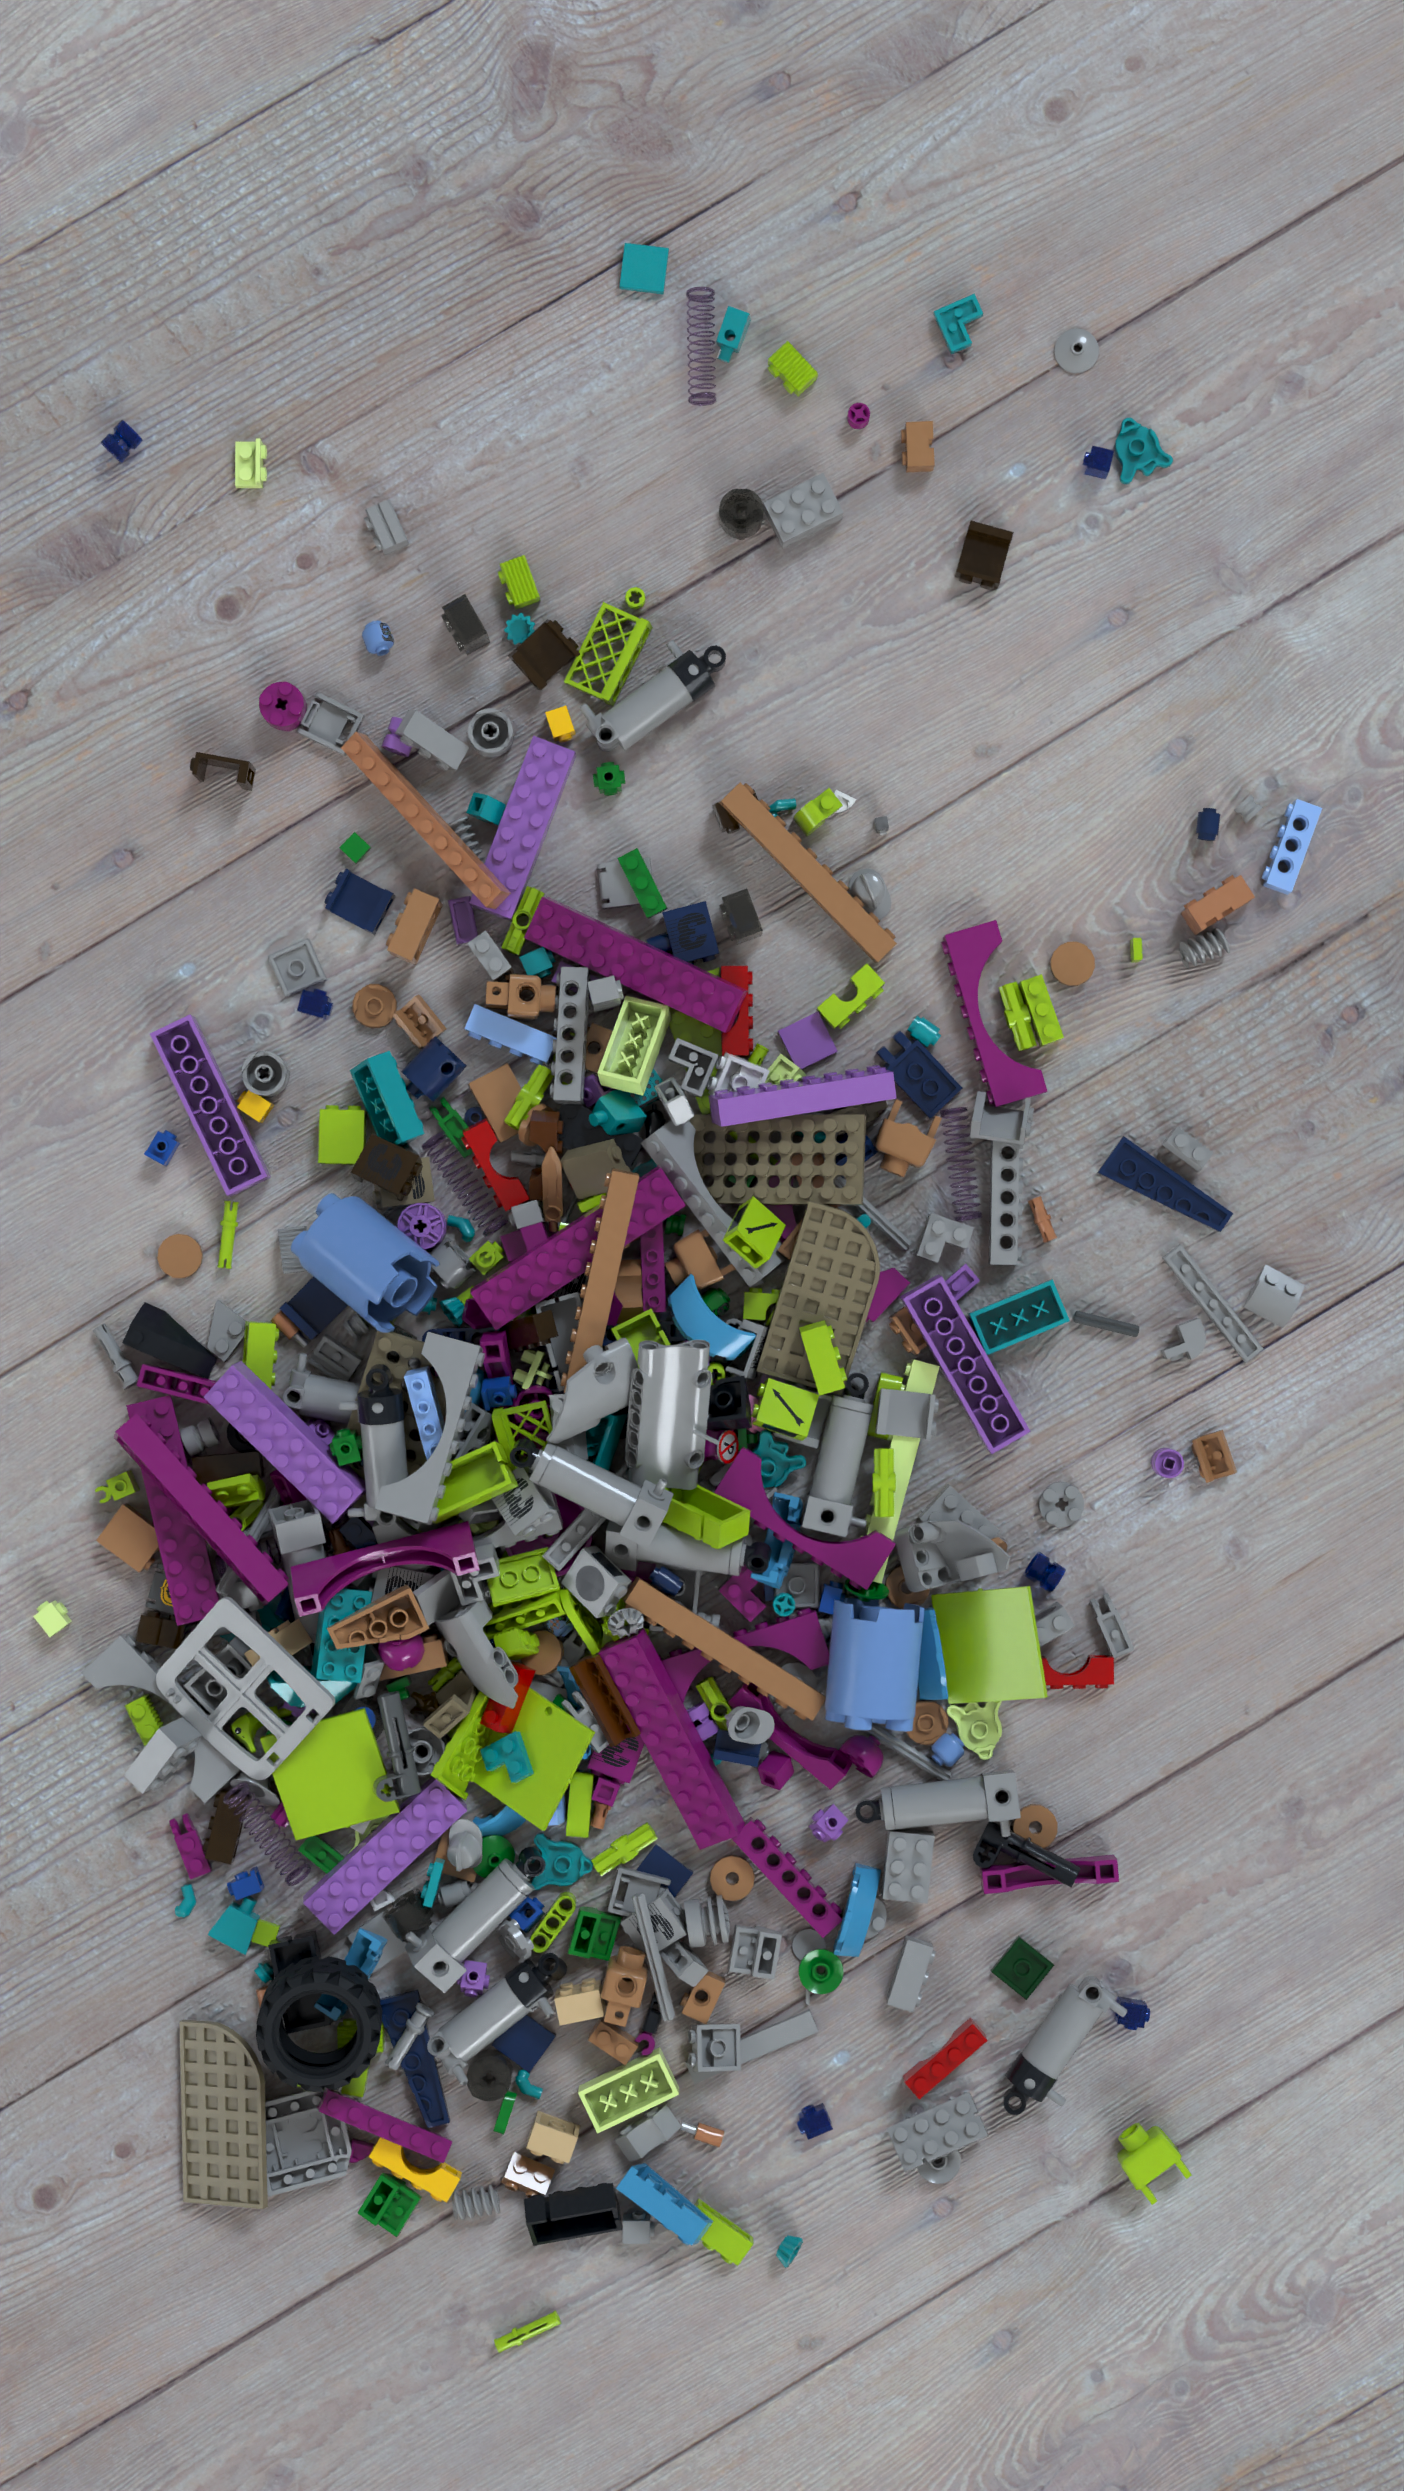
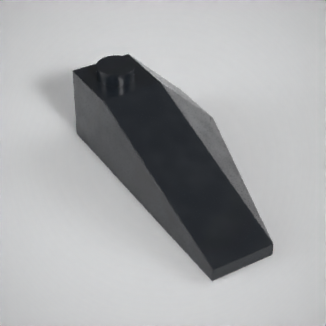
[122,1302,217,1379]
[707,1376,752,1430]

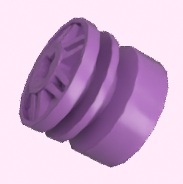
[397,1203,447,1250]

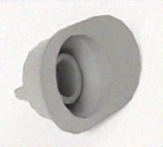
[849,868,891,920]
[724,1706,775,1744]
[230,1771,280,1806]
[447,1819,483,1871]

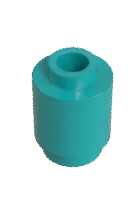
[907,1016,941,1047]

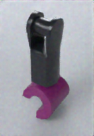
[635,1992,662,2055]

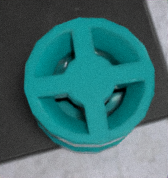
[773,1592,795,1616]

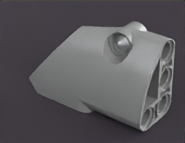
[546,1337,639,1444]
[895,1520,1011,1592]
[434,1599,518,1709]

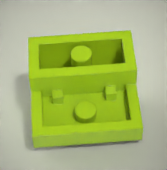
[207,1474,266,1508]

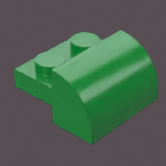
[567,1906,621,1961]
[358,2173,422,2237]

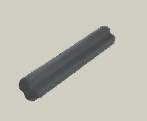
[1073,1311,1139,1337]

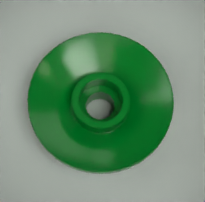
[845,1578,889,1602]
[473,1835,515,1878]
[799,1949,844,1994]

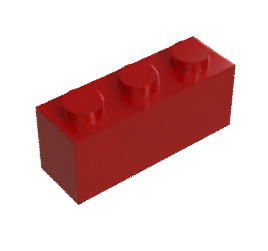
[480,1661,536,1734]

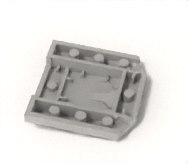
[265,2088,352,2197]

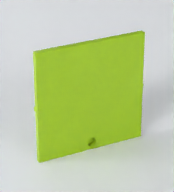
[931,1586,1048,1704]
[473,1687,595,1831]
[260,1708,400,1841]

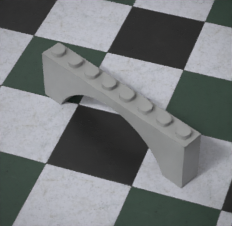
[641,1120,786,1287]
[375,1332,485,1525]
[372,1483,563,1571]
[81,1633,240,1803]

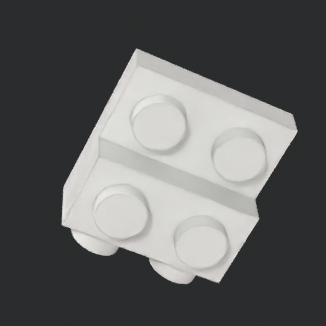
[707,1052,769,1095]

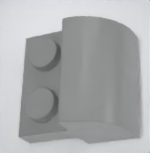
[1243,1265,1305,1328]
[727,1925,782,1979]

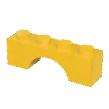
[369,2137,462,2203]

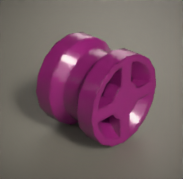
[847,403,870,430]

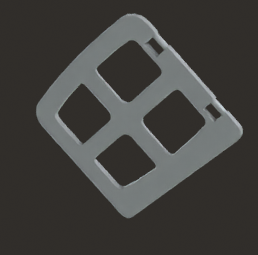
[156,1597,335,1780]

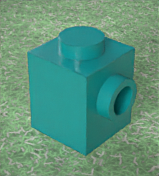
[466,792,506,826]
[519,947,556,979]

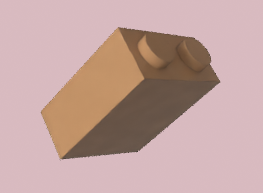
[96,1503,160,1573]

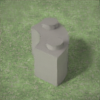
[615,2105,682,2162]

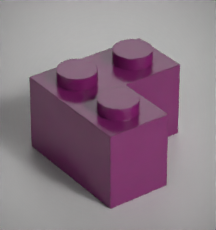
[500,1222,549,1262]
[718,1566,766,1622]

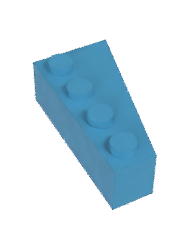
[616,2163,714,2246]

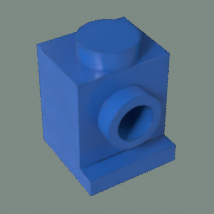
[144,1130,180,1166]
[481,1376,517,1411]
[818,1581,845,1615]
[227,1866,264,1900]
[509,1896,545,1933]

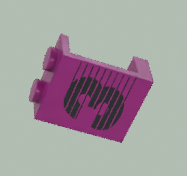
[587,1724,645,1785]

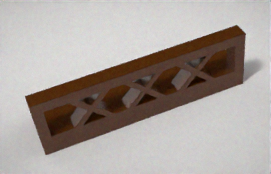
[569,1654,641,1747]

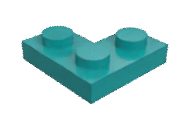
[933,293,983,354]
[480,1731,534,1783]
[421,1858,445,1908]

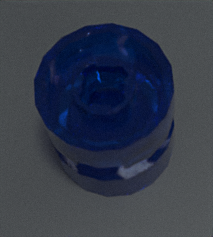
[100,420,143,463]
[1024,1552,1066,1593]

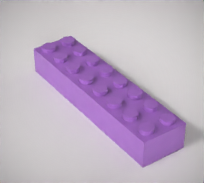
[470,736,576,922]
[150,1014,271,1197]
[709,1065,897,1127]
[900,1274,1031,1454]
[204,1361,366,1524]
[303,1776,467,1935]

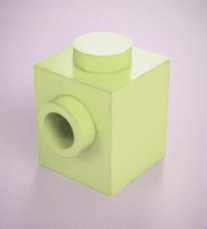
[33,1600,72,1637]

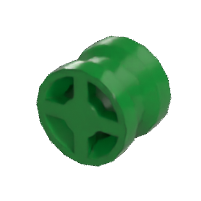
[665,1214,686,1237]

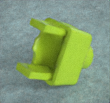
[1117,2123,1192,2205]

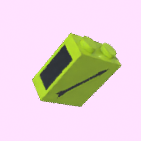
[723,1196,786,1269]
[751,1378,819,1441]

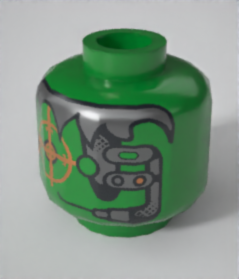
[701,1288,730,1318]

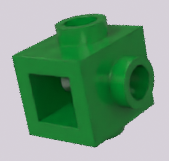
[593,762,626,796]
[330,1428,363,1466]

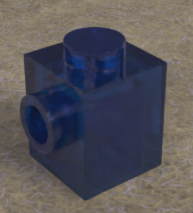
[1082,445,1114,479]
[297,988,333,1020]
[1114,1996,1150,2030]
[797,2103,833,2140]

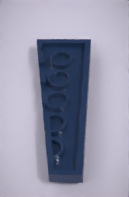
[1097,1136,1233,1232]
[380,1990,450,2128]

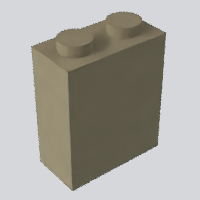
[560,1139,631,1199]

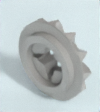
[607,1608,644,1638]

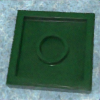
[991,1935,1054,2000]

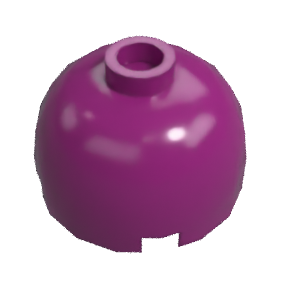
[514,1385,554,1431]
[378,1634,425,1671]
[838,1735,884,1778]

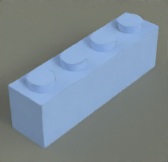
[464,1004,557,1065]

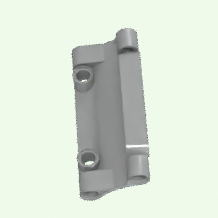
[625,1340,712,1490]

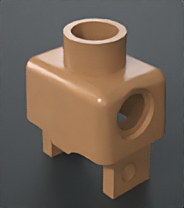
[486,974,556,1020]
[874,1099,942,1177]
[664,1229,736,1290]
[600,1946,648,2027]

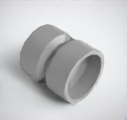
[180,1417,221,1456]

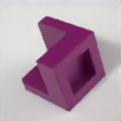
[462,1298,493,1329]
[758,1751,794,1790]
[591,1775,620,1807]

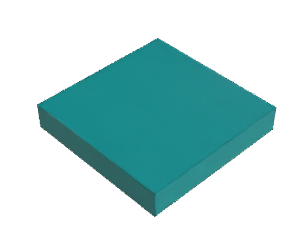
[619,243,669,294]

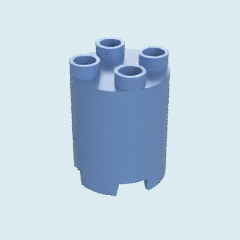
[291,1193,440,1333]
[825,1598,924,1731]

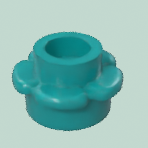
[422,1296,437,1315]
[254,1962,274,1984]

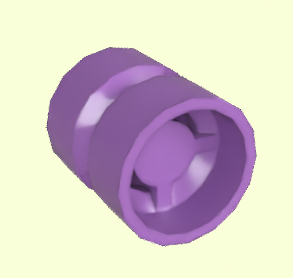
[381,717,412,757]
[1150,1448,1184,1478]
[687,1702,719,1741]

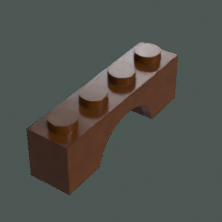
[529,1110,564,1201]

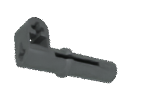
[373,1691,421,1802]

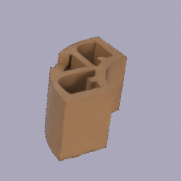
[615,1259,643,1324]

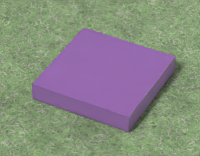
[778,1012,838,1070]

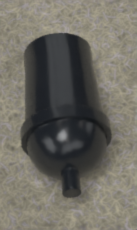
[644,1104,666,1138]

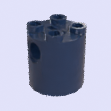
[401,1036,467,1102]

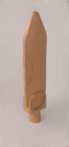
[542,1146,563,1232]

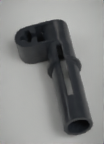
[973,1822,1081,1888]

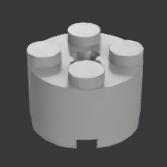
[468,708,514,758]
[242,1051,290,1097]
[429,1238,477,1289]

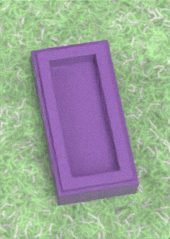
[448,896,478,945]

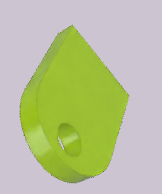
[560,1587,603,1655]

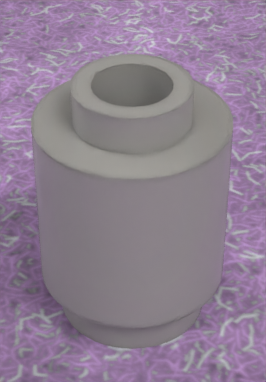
[437,1880,471,1909]

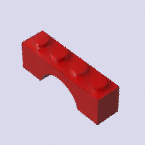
[721,966,753,1057]
[461,1118,529,1211]
[1041,1655,1114,1689]
[903,2017,988,2100]

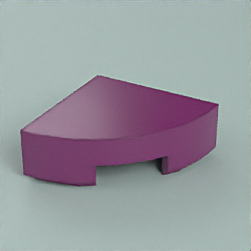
[349,2138,375,2163]

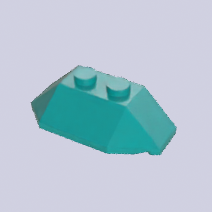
[267,1666,357,1707]

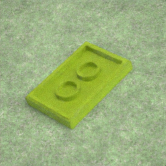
[486,1547,560,1607]

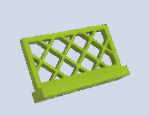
[564,602,653,707]
[491,1400,554,1471]

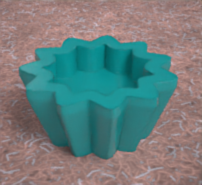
[504,613,535,645]
[439,1297,464,1328]
[776,2235,803,2268]

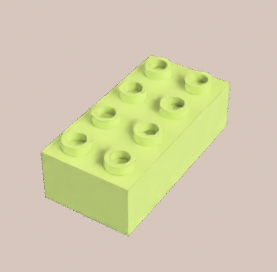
[597,996,671,1096]
[578,2047,679,2134]

